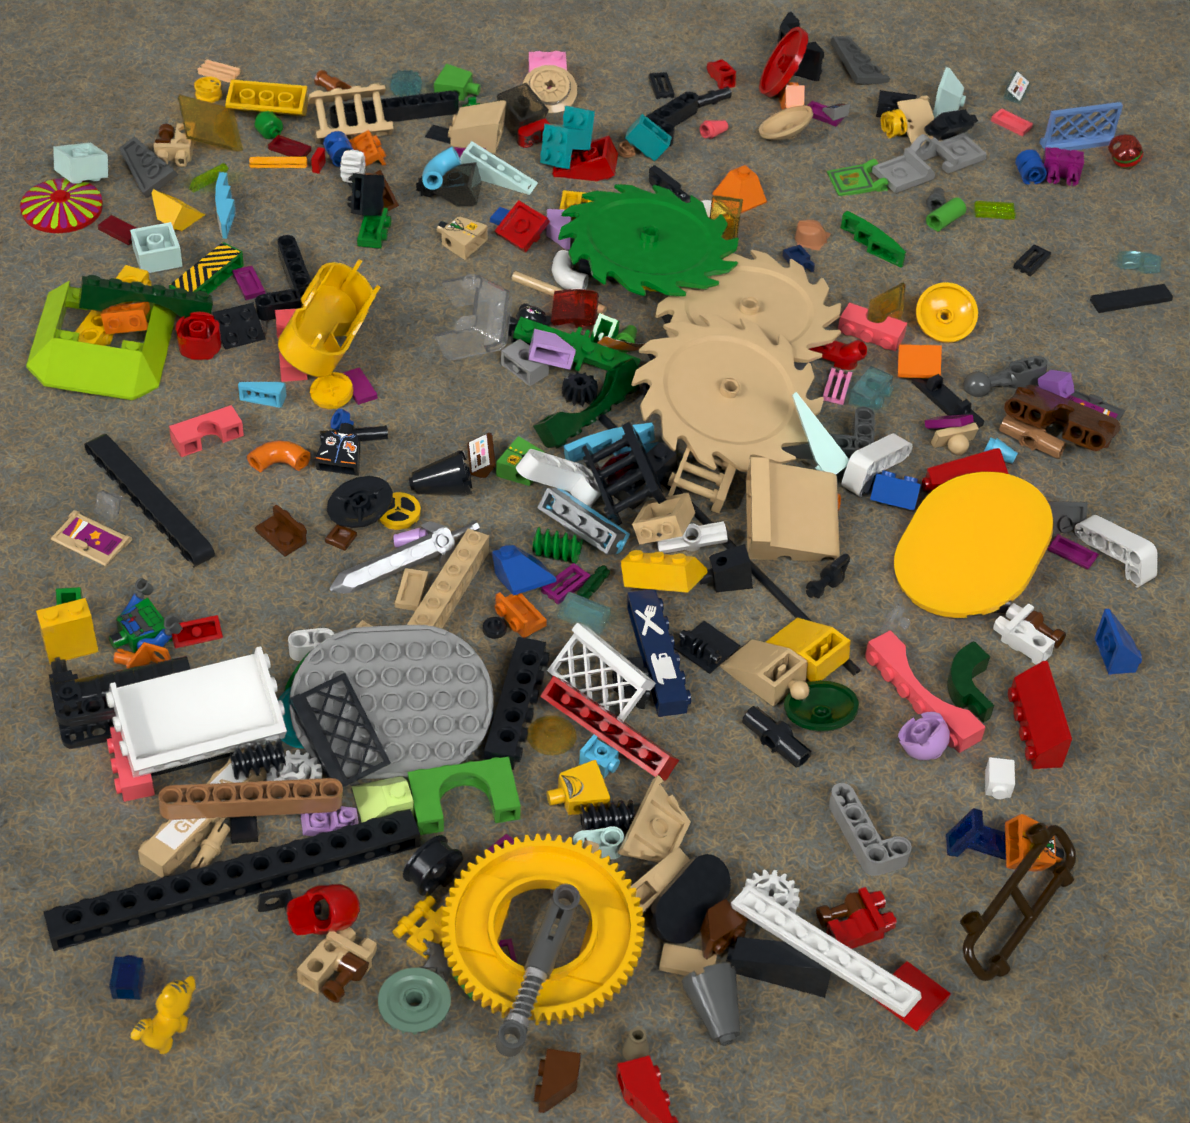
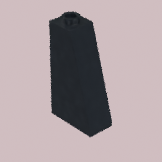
[726,937,832,998]

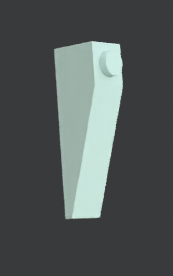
[456,141,538,195]
[791,392,849,474]

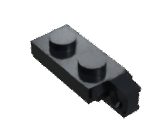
[649,165,690,203]

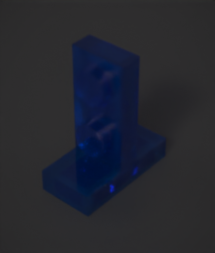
[946,808,1006,860]

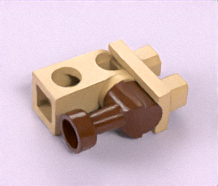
[154,123,196,167]
[297,927,377,1003]

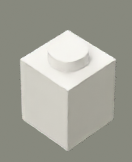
[985,757,1015,799]

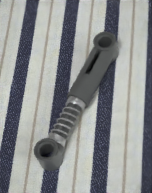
[495,884,580,1057]

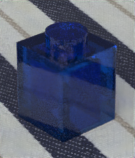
[109,955,146,1000]

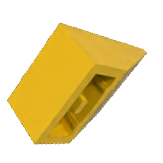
[766,618,850,681]

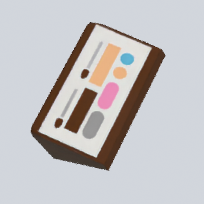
[467,433,496,478]

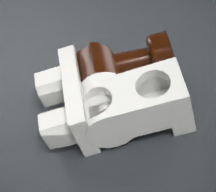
[993,603,1066,665]

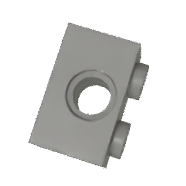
[501,339,549,386]

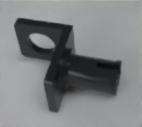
[257,889,321,933]

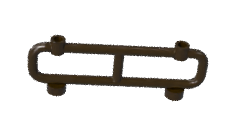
[960,823,1076,981]

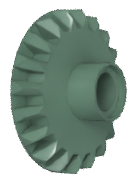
[378,968,451,1035]

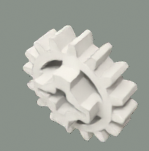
[266,750,322,798]
[743,870,800,914]

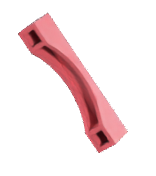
[865,630,986,753]

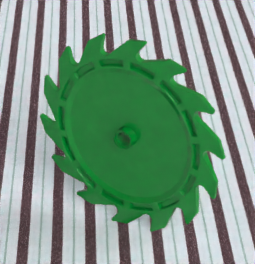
[558,184,739,296]

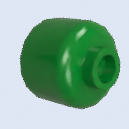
[254,111,283,139]

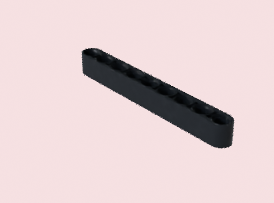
[84,434,215,568]

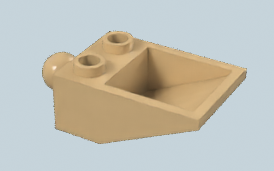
[720,639,810,707]

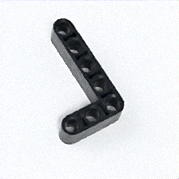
[255,235,311,321]

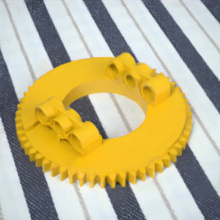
[441,834,645,1025]

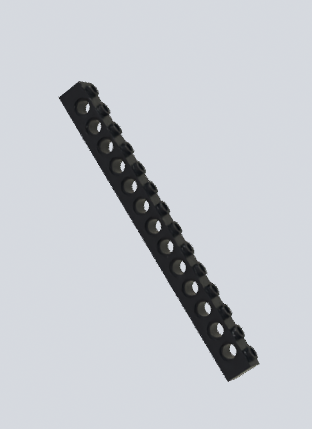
[44,809,420,952]

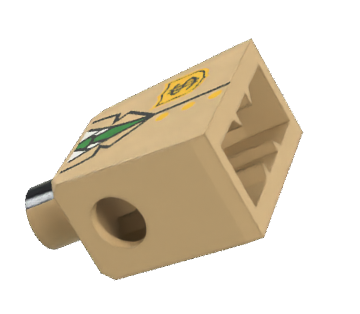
[437,217,488,260]

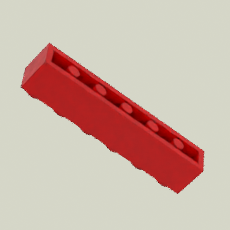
[540,676,679,781]

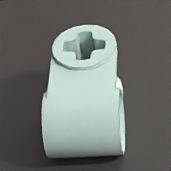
[573,826,624,860]

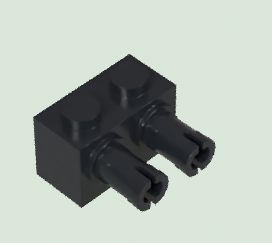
[347,173,385,216]

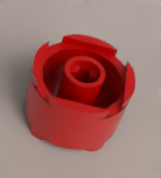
[176,312,222,360]

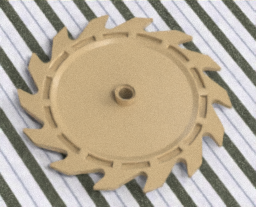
[655,250,841,363]
[631,313,824,472]

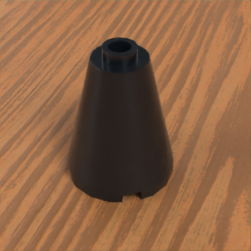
[409,450,473,495]

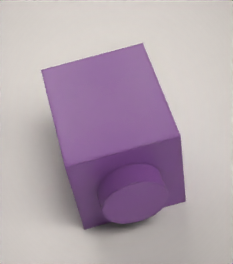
[1038,370,1075,398]

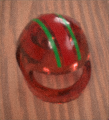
[1108,134,1144,169]

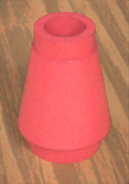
[700,120,728,139]

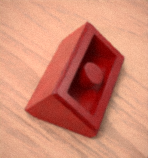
[172,615,223,649]

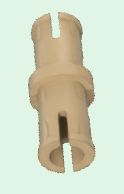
[191,821,231,869]

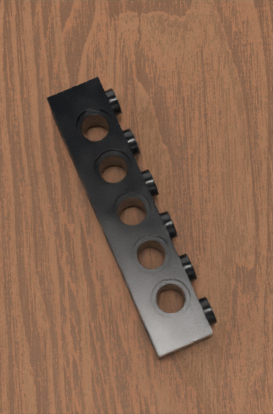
[484,637,550,770]

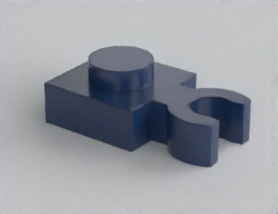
[782,245,815,272]

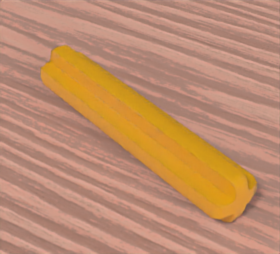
[249,157,308,168]

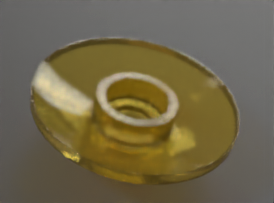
[527,715,577,755]

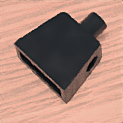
[699,544,753,593]

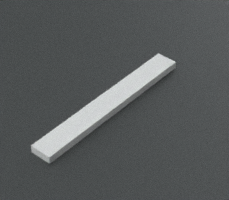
[731,885,921,1017]

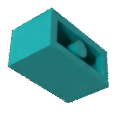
[625,114,672,161]

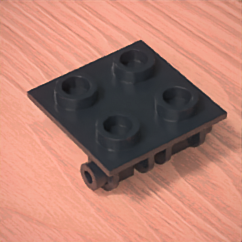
[212,303,266,350]
[674,621,741,674]

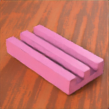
[823,368,852,405]

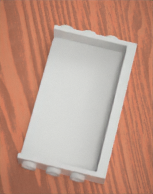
[106,646,287,778]

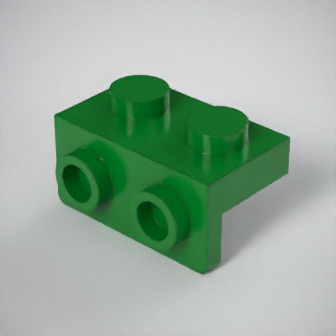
[357,208,392,249]

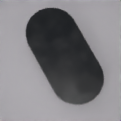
[651,854,731,944]

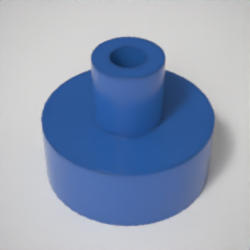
[330,408,354,430]

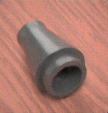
[926,187,946,211]

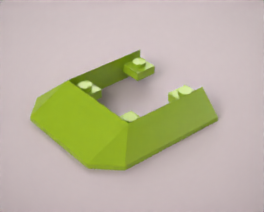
[26,280,176,400]

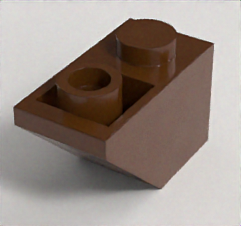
[701,899,748,960]
[534,1049,581,1113]

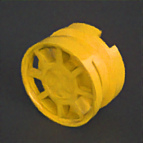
[194,76,222,103]
[881,109,907,138]

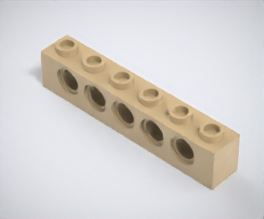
[407,528,489,629]

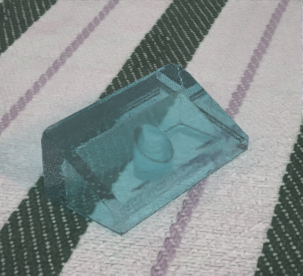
[557,592,611,635]

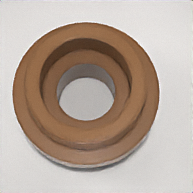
[617,141,636,158]

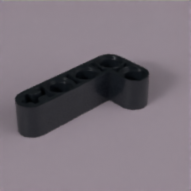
[646,92,699,147]

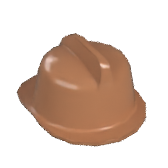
[795,220,831,251]

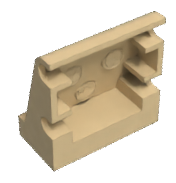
[746,457,840,561]

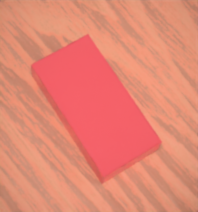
[991,108,1033,136]

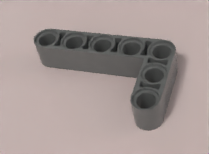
[782,406,875,460]

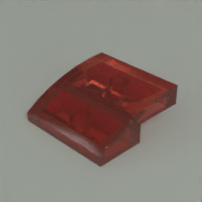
[551,289,599,328]

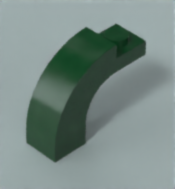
[947,641,994,723]

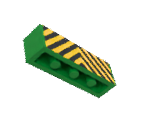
[169,242,244,294]

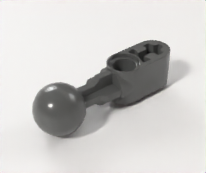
[963,356,1047,397]

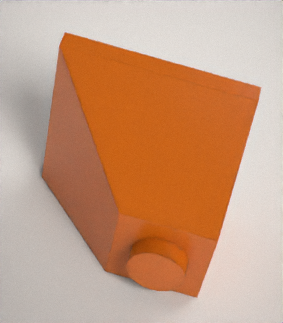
[712,165,767,215]

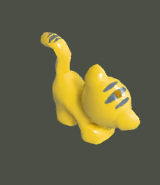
[131,976,196,1054]

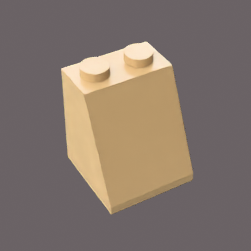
[448,101,506,153]

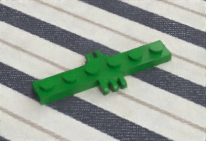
[513,317,641,372]

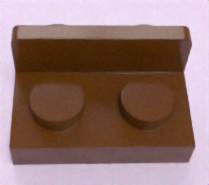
[255,505,307,557]

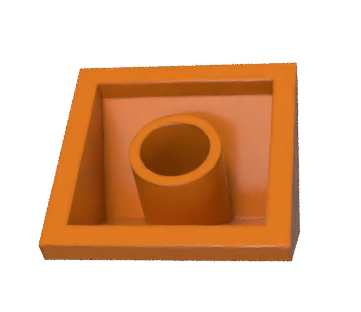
[898,344,942,378]

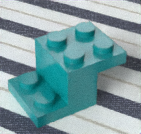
[540,106,595,169]

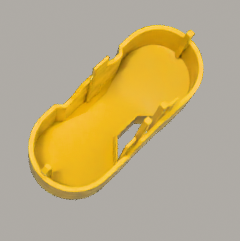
[278,259,380,377]

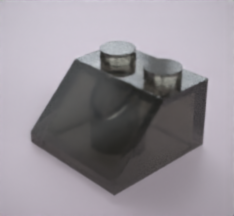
[497,83,549,136]
[433,162,482,207]

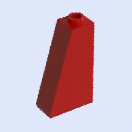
[922,448,1009,494]

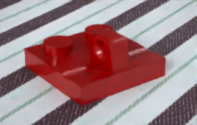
[494,200,550,253]

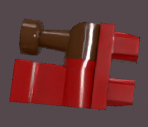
[816,887,897,949]

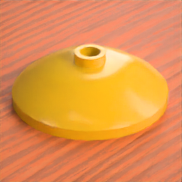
[916,282,978,343]

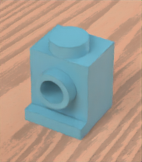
[579,735,620,778]

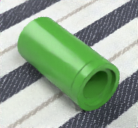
[926,197,966,232]

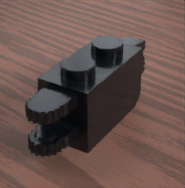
[924,109,978,141]

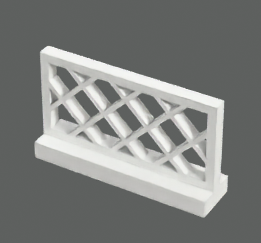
[547,622,656,721]

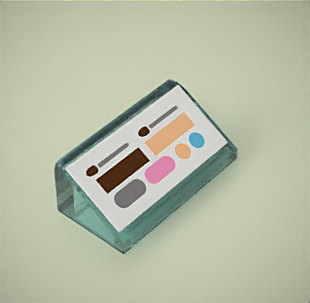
[1003,71,1031,104]

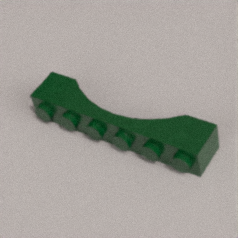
[79,275,213,319]
[533,358,640,449]

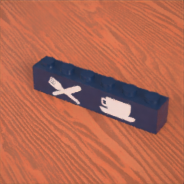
[627,589,691,717]

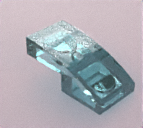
[1117,251,1162,274]

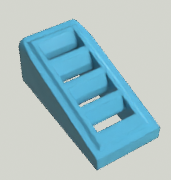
[238,382,286,408]

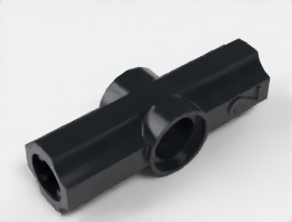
[742,706,812,768]

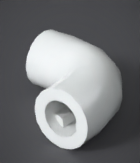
[551,250,588,295]

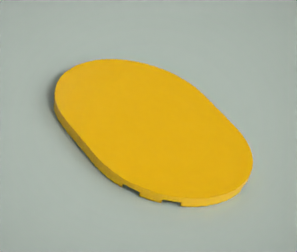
[894,472,1053,618]

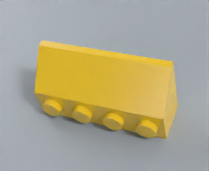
[225,80,308,116]

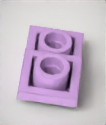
[301,806,359,836]

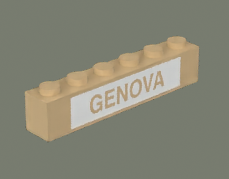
[138,747,267,878]

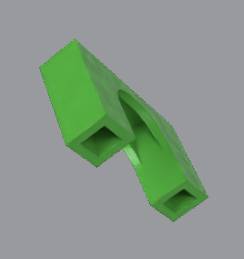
[408,757,521,835]

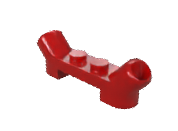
[808,340,867,370]

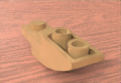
[630,847,690,913]

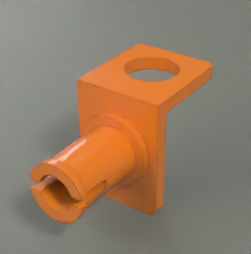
[114,642,171,669]

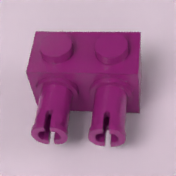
[1042,147,1084,186]

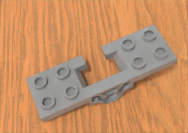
[872,133,987,193]

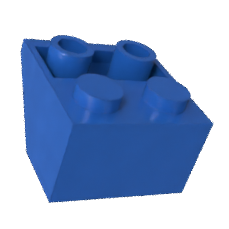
[870,470,921,511]

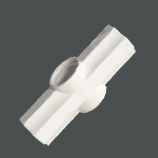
[657,521,728,554]

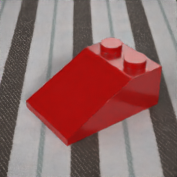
[552,136,618,181]

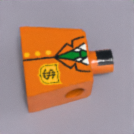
[1005,814,1064,872]

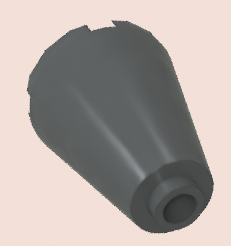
[682,963,740,1046]

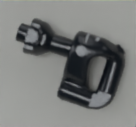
[806,554,850,599]

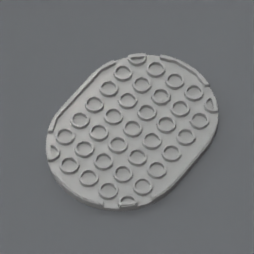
[290,625,493,779]

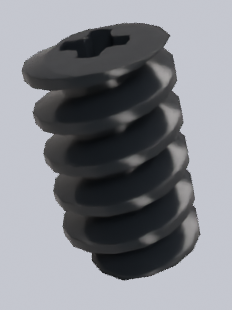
[229,738,286,780]
[579,799,635,832]

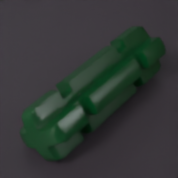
[577,565,610,602]

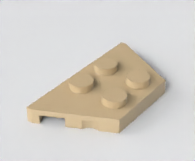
[618,775,691,862]

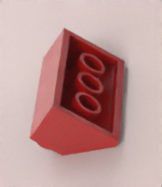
[1008,661,1072,769]

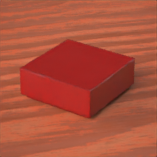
[311,147,326,174]

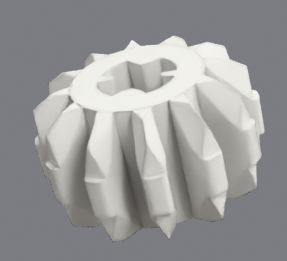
[340,150,366,183]

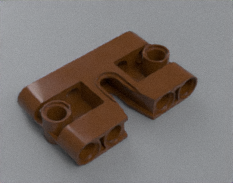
[1004,385,1120,451]

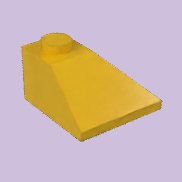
[152,189,205,231]

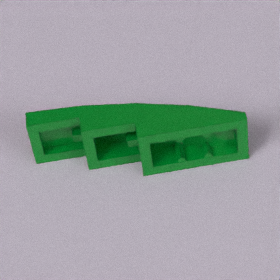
[841,211,906,268]

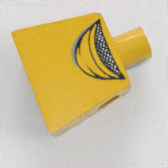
[546,760,610,815]

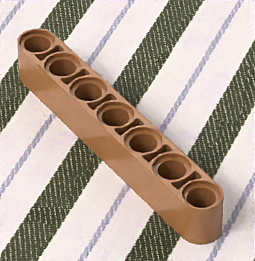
[158,778,343,820]

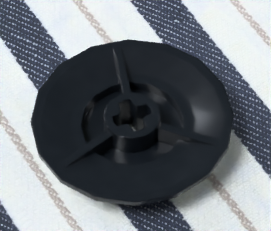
[327,476,393,528]

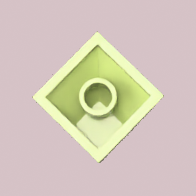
[352,776,414,823]

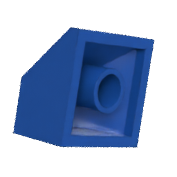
[492,545,557,596]
[1095,609,1142,675]

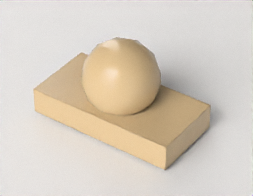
[931,423,978,455]

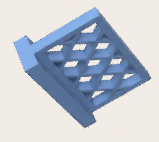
[1040,102,1123,150]

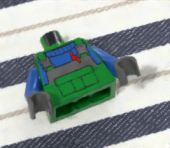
[109,578,182,653]

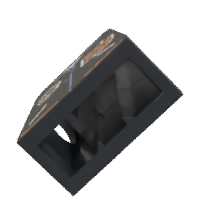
[314,423,361,476]

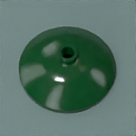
[784,681,859,732]

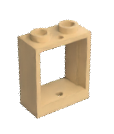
[632,492,695,545]

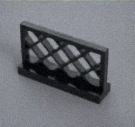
[289,673,391,788]

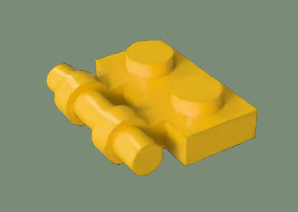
[392,895,444,960]

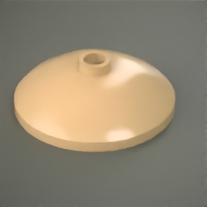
[759,105,813,140]

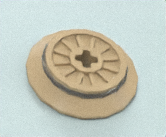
[522,65,577,113]

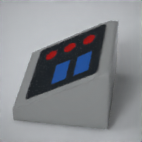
[823,103,850,121]

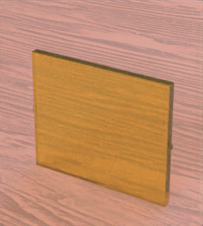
[178,94,243,152]

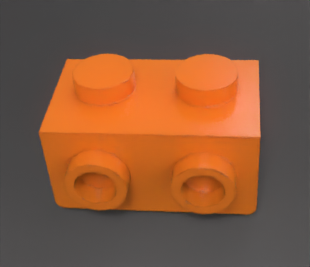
[494,592,547,638]

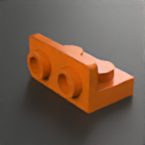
[349,129,387,167]
[101,302,150,334]

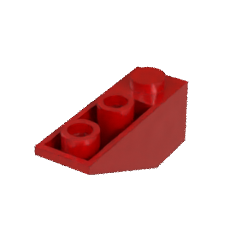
[616,1055,678,1123]

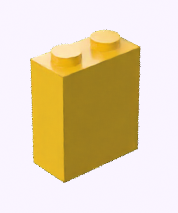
[36,598,99,665]

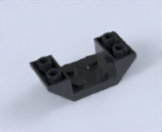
[777,11,824,81]

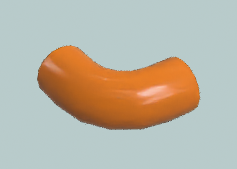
[247,440,311,472]

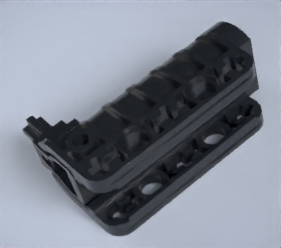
[49,656,191,749]

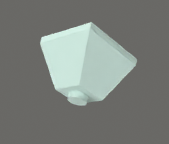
[933,67,966,118]

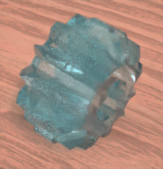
[390,69,422,97]

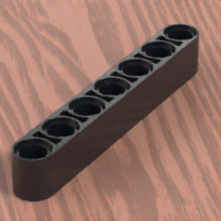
[330,91,459,128]

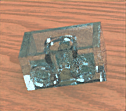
[849,366,894,411]

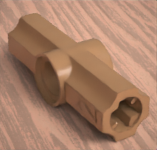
[999,415,1067,459]

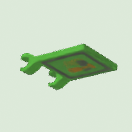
[827,159,888,196]

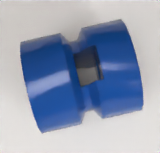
[323,131,354,167]
[1015,149,1047,184]

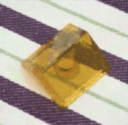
[710,196,743,240]
[868,282,906,323]

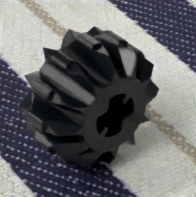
[562,371,598,407]

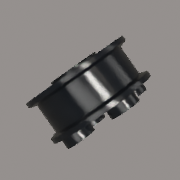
[403,835,463,897]

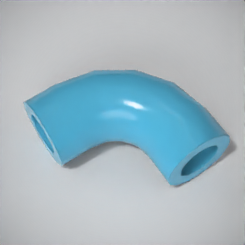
[422,146,462,190]

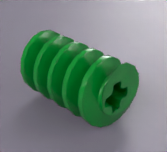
[532,527,583,564]

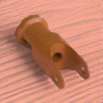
[314,70,351,102]

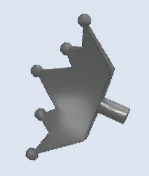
[421,939,451,982]

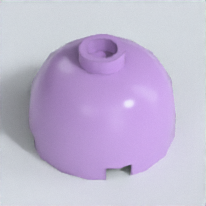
[898,712,950,760]

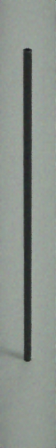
[599,414,860,676]

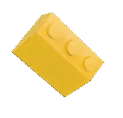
[621,550,708,593]

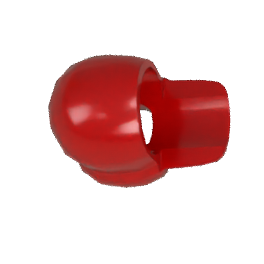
[287,884,360,935]

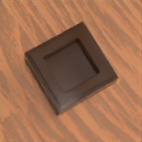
[325,524,357,551]

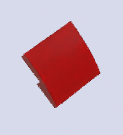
[873,961,951,1032]

